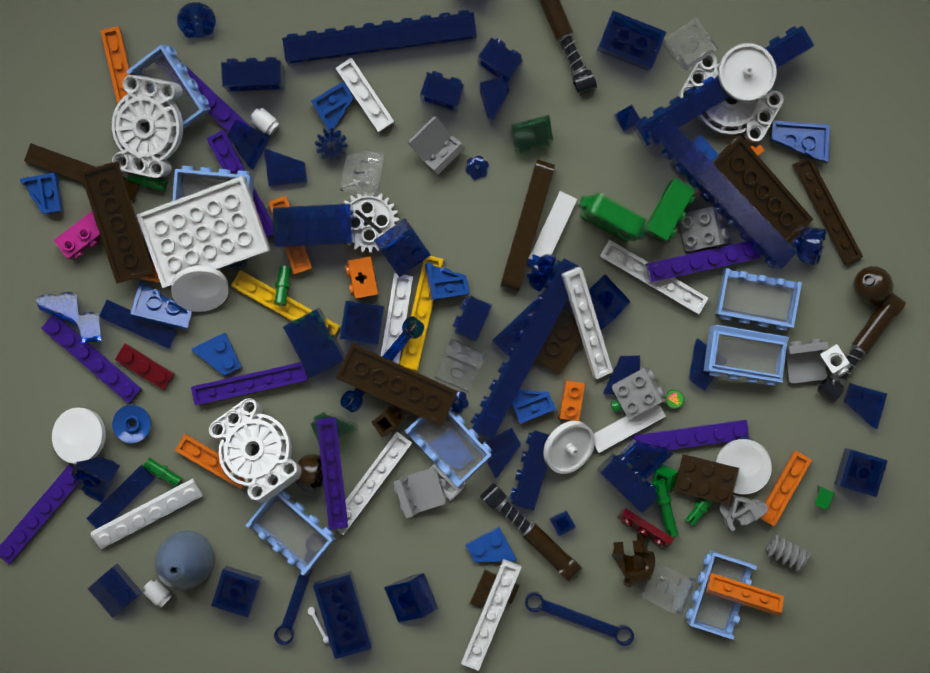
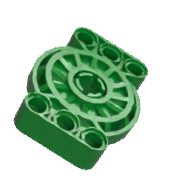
[577,193,648,242]

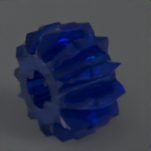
[315,127,348,161]

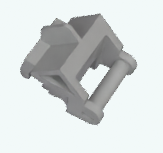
[719,495,768,531]

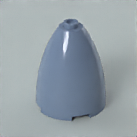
[155,530,215,590]

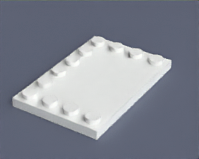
[137,176,270,288]

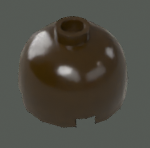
[853,266,894,306]
[292,454,323,494]

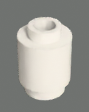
[250,108,280,136]
[143,579,172,608]

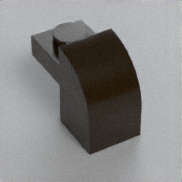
[371,405,413,437]

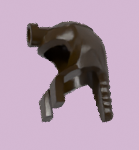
[612,534,656,588]

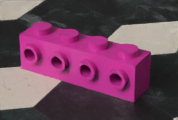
[53,211,101,260]

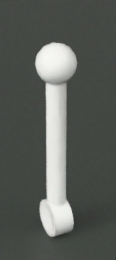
[308,607,330,644]

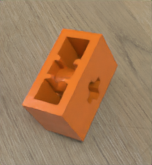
[345,256,379,299]
[558,380,585,421]

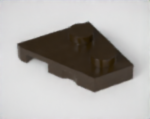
[470,569,520,605]

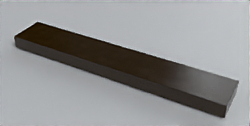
[24,143,140,201]
[792,156,863,266]

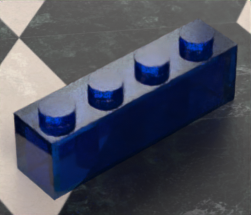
[509,429,550,511]

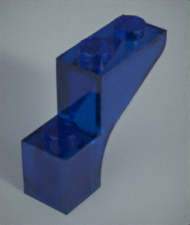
[36,292,102,343]

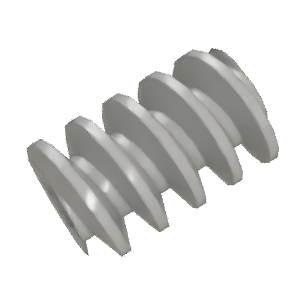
[766,534,810,572]

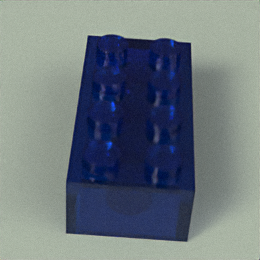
[273,204,355,248]
[313,571,373,659]

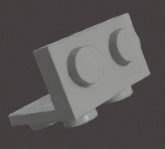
[408,117,465,174]
[679,206,729,251]
[785,338,828,384]
[612,367,667,419]
[393,467,447,518]

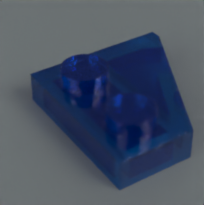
[264,149,307,187]
[688,338,727,391]
[603,355,640,394]
[481,427,521,478]
[620,439,673,479]

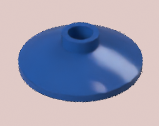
[112,405,151,443]

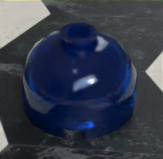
[793,227,826,267]

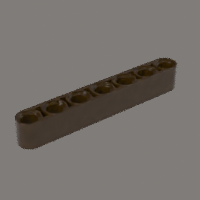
[500,159,555,292]

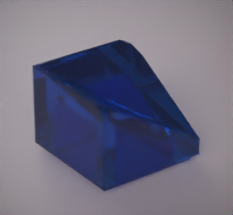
[614,104,641,132]
[549,510,575,536]

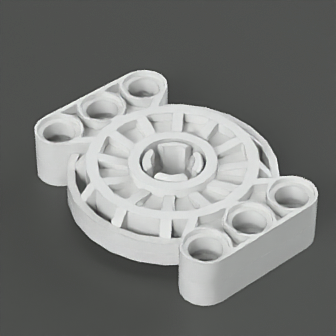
[678,52,784,144]
[112,75,183,178]
[209,398,301,503]

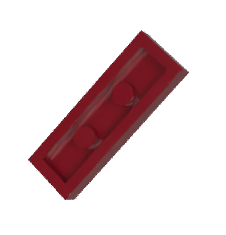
[115,343,175,390]
[617,508,674,548]

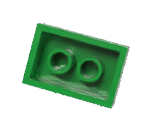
[645,178,696,242]

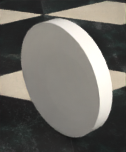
[718,43,776,101]
[171,266,228,312]
[52,407,106,464]
[543,421,595,474]
[716,439,772,494]

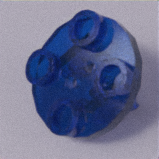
[177,2,216,38]
[527,254,556,292]

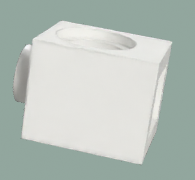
[820,344,851,377]

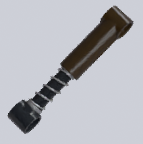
[539,0,597,95]
[817,293,906,402]
[480,482,582,582]

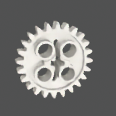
[337,190,400,253]

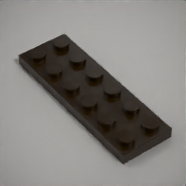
[710,136,813,246]
[80,160,155,284]
[336,343,458,427]

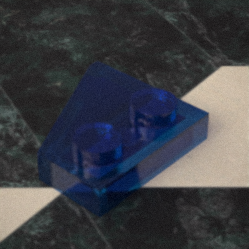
[227,119,270,170]
[844,383,887,429]

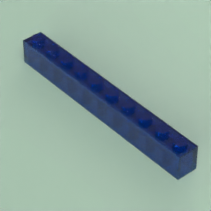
[282,10,477,64]
[633,25,815,148]
[645,115,797,269]
[470,258,584,439]

